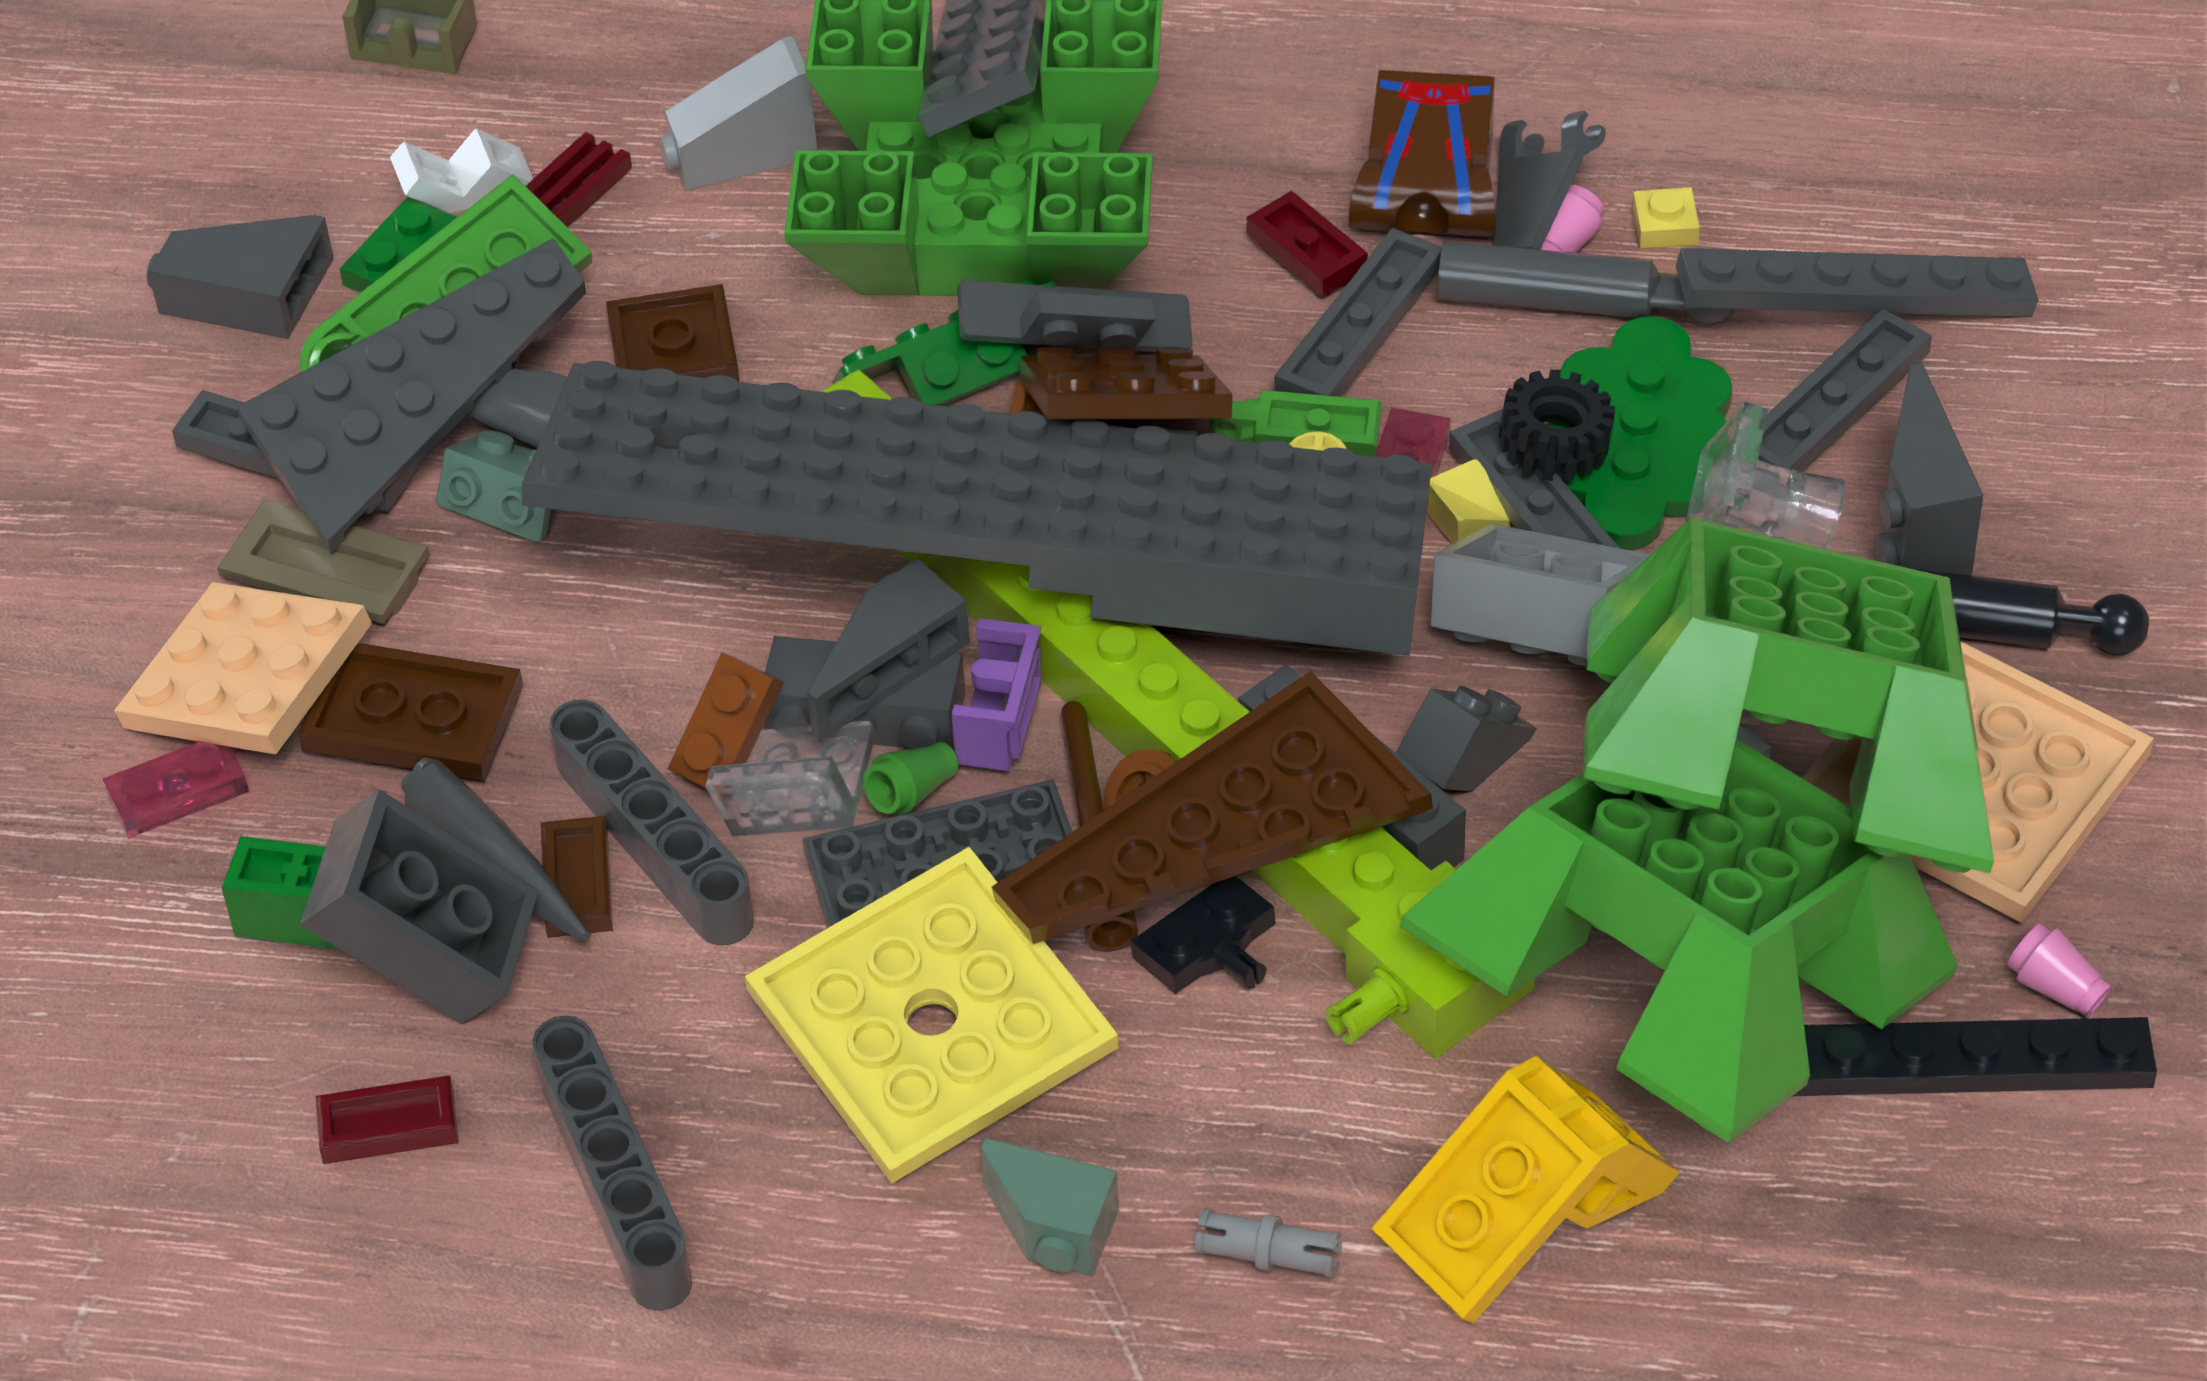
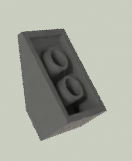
[1874,363,1983,575]

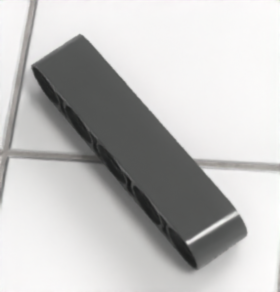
[550,699,754,946]
[532,1015,692,1311]

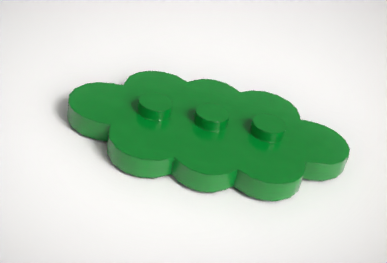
[1547,316,1732,549]

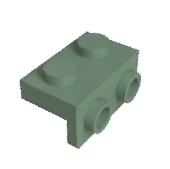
[437,430,551,542]

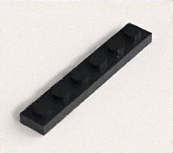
[1793,1017,2157,1096]

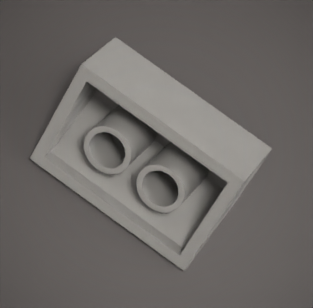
[1431,523,1650,666]

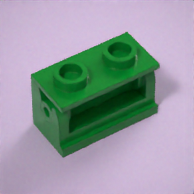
[221,836,338,949]

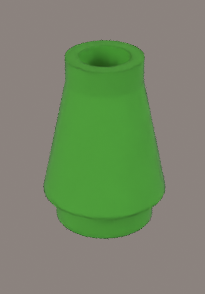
[863,742,958,815]

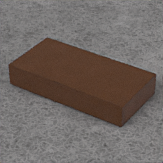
[541,816,613,938]

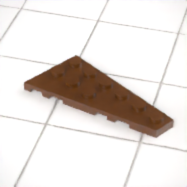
[991,671,1433,944]

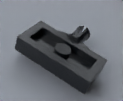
[1130,876,1276,994]

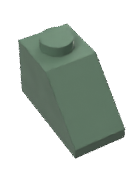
[981,1138,1119,1276]

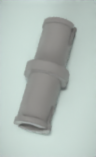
[1195,1209,1342,1278]

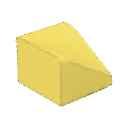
[1426,459,1510,544]

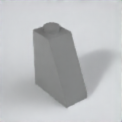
[659,36,817,191]

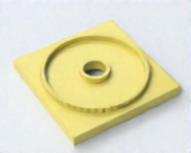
[745,847,1119,1184]

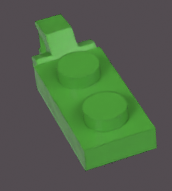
[1210,390,1382,457]

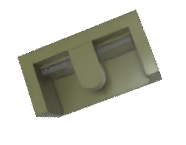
[342,0,477,75]

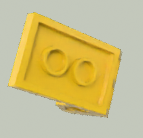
[1371,1056,1681,1324]

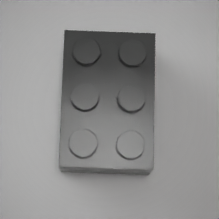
[299,789,539,1024]

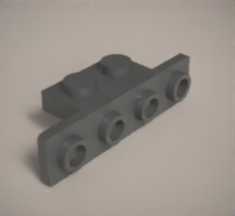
[957,280,1193,352]

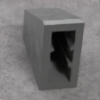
[147,215,334,339]

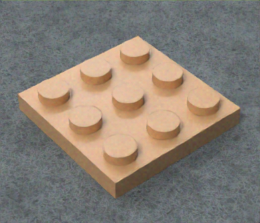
[114,582,372,755]

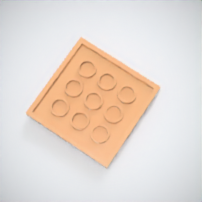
[1802,642,2154,923]

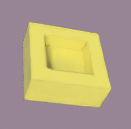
[1632,187,1700,249]

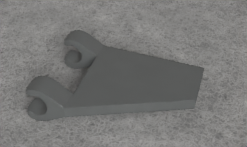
[1493,111,1606,250]

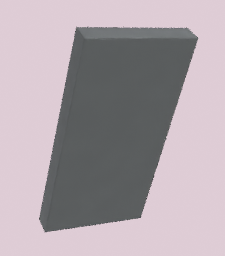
[803,779,1072,928]

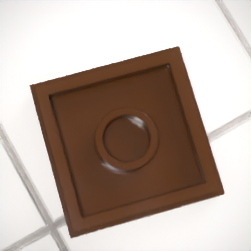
[606,284,740,382]

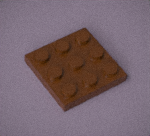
[1020,346,1233,419]

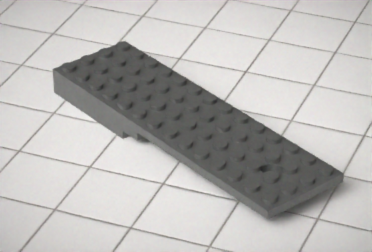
[522,361,1432,656]

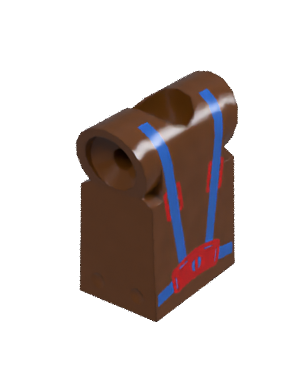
[1349,70,1496,238]

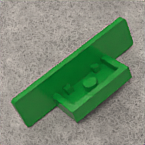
[832,280,1055,406]

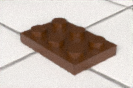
[298,643,523,781]

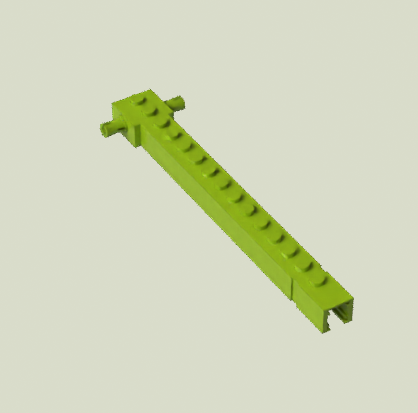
[822,369,1535,1060]

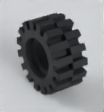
[1498,369,1615,481]

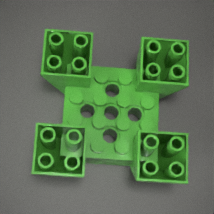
[784,0,1163,296]
[1583,518,1994,873]
[1400,738,1958,1143]

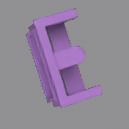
[951,618,1042,771]

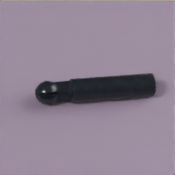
[1910,568,2149,655]

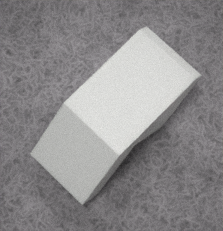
[390,128,533,214]

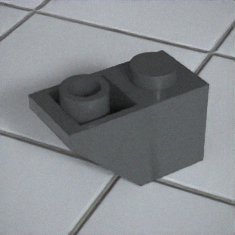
[1396,686,1537,791]

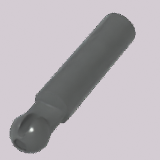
[1438,241,1735,324]

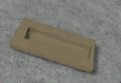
[217,500,429,624]

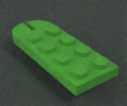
[300,174,592,372]

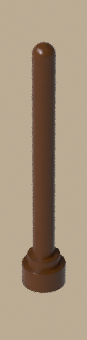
[1061,701,1138,952]

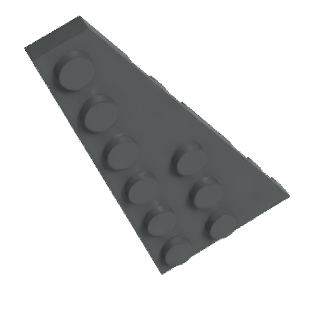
[237,238,586,553]

